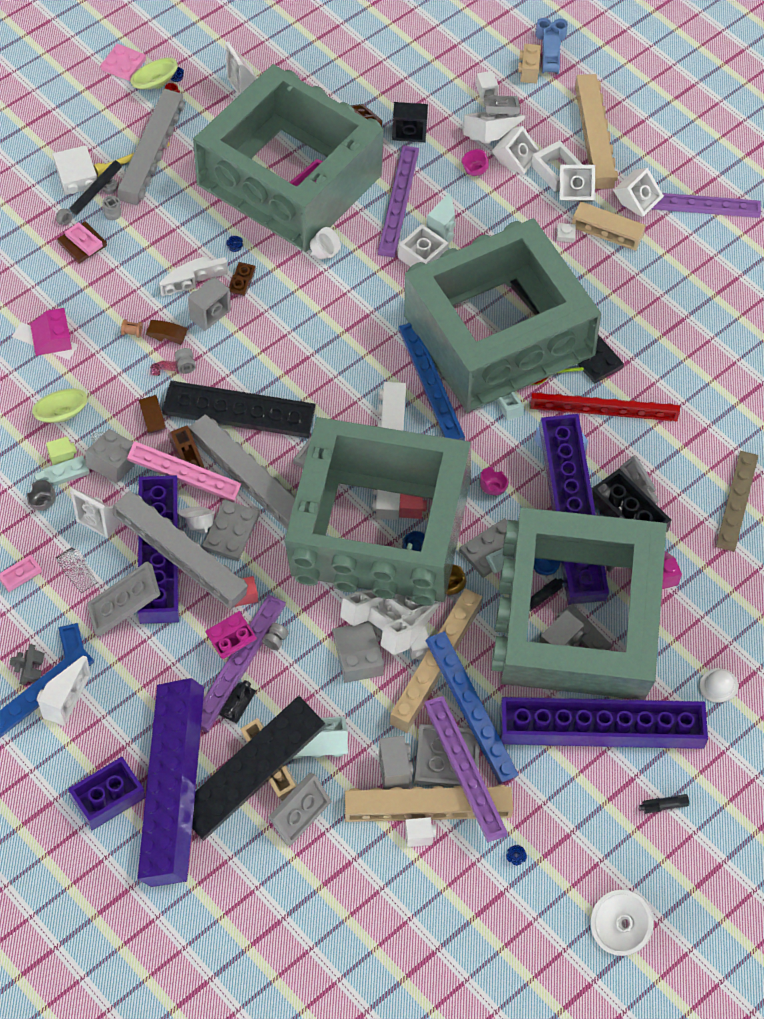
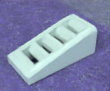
[496,392,524,421]

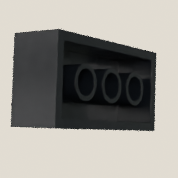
[591,468,672,533]

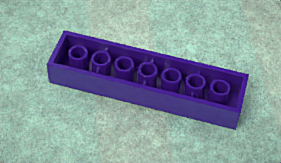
[138,475,179,624]

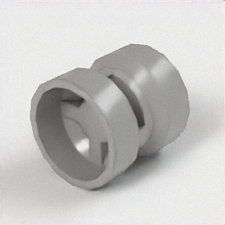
[103,196,122,220]
[174,348,196,374]
[262,623,289,651]

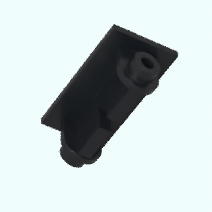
[219,680,257,724]

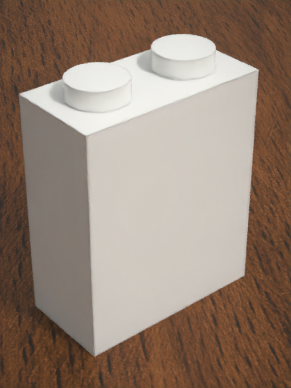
[53,145,97,195]

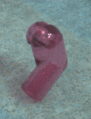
[150,360,177,376]

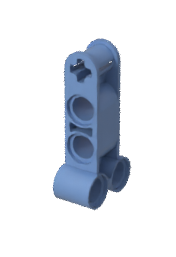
[535,18,568,74]

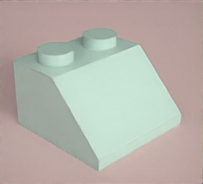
[427,193,455,243]

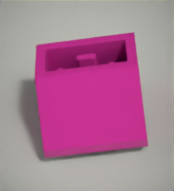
[205,611,257,660]

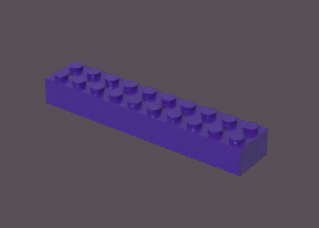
[539,414,609,605]
[137,678,205,887]
[500,697,708,749]

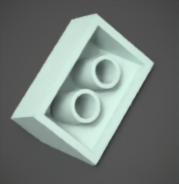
[292,716,348,759]

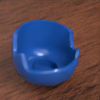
[402,531,425,552]
[533,558,561,576]

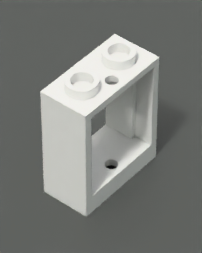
[531,140,583,193]

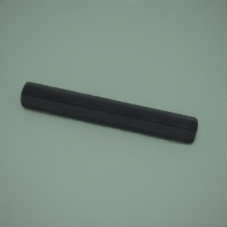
[69,160,122,215]

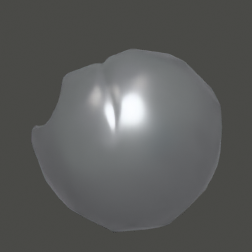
[27,480,56,511]

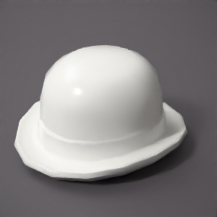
[699,668,739,703]

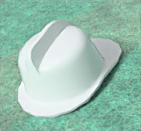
[310,227,341,260]
[178,507,216,534]

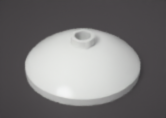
[591,890,654,956]

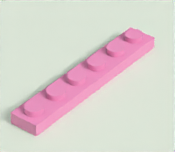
[127,441,241,502]

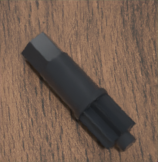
[529,578,564,612]
[639,794,690,814]

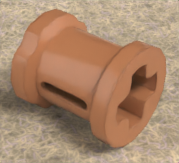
[121,319,143,338]

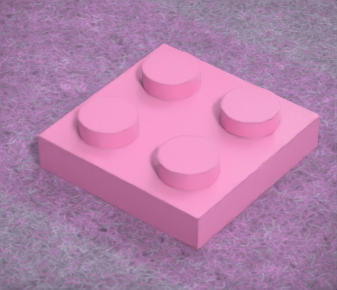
[100,43,146,81]

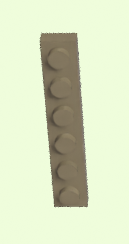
[716,450,759,552]

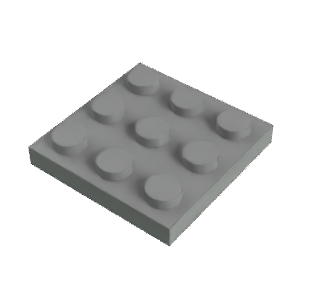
[414,724,480,787]

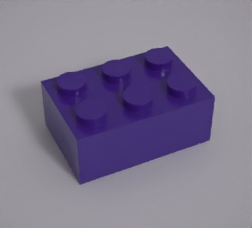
[68,756,145,831]

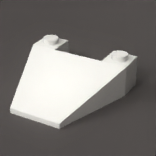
[340,589,440,655]

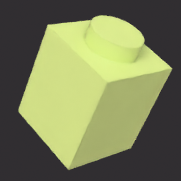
[46,436,77,466]

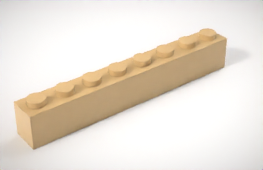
[575,74,618,189]
[390,588,483,733]
[345,785,513,822]

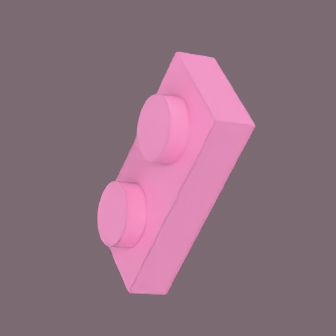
[65,222,103,256]
[0,555,42,592]

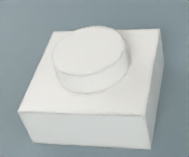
[557,223,576,243]

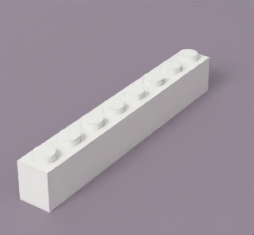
[372,382,406,520]

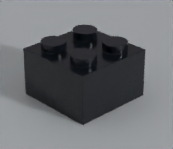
[392,102,428,143]

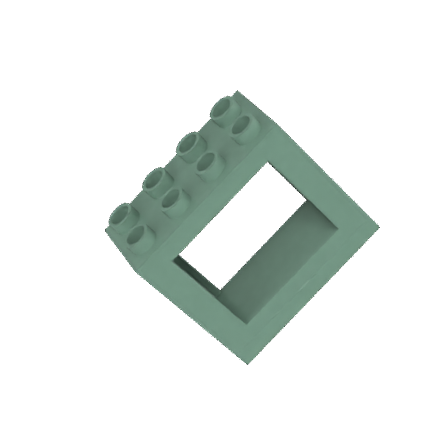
[193,64,384,253]
[404,218,601,413]
[284,417,471,606]
[491,507,667,700]

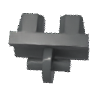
[10,644,45,685]

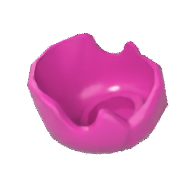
[462,149,489,176]
[480,467,508,496]

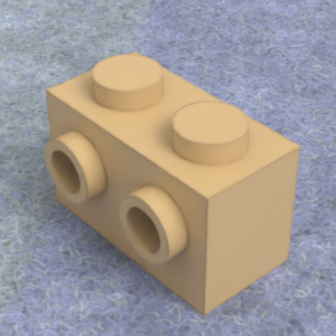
[518,43,541,83]

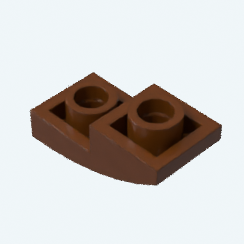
[228,262,256,296]
[145,320,188,345]
[139,395,167,434]

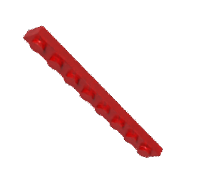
[530,392,680,422]

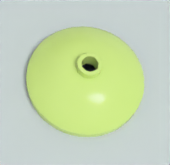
[130,58,178,90]
[32,389,88,423]

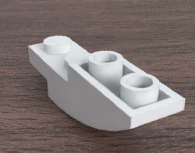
[159,256,228,296]

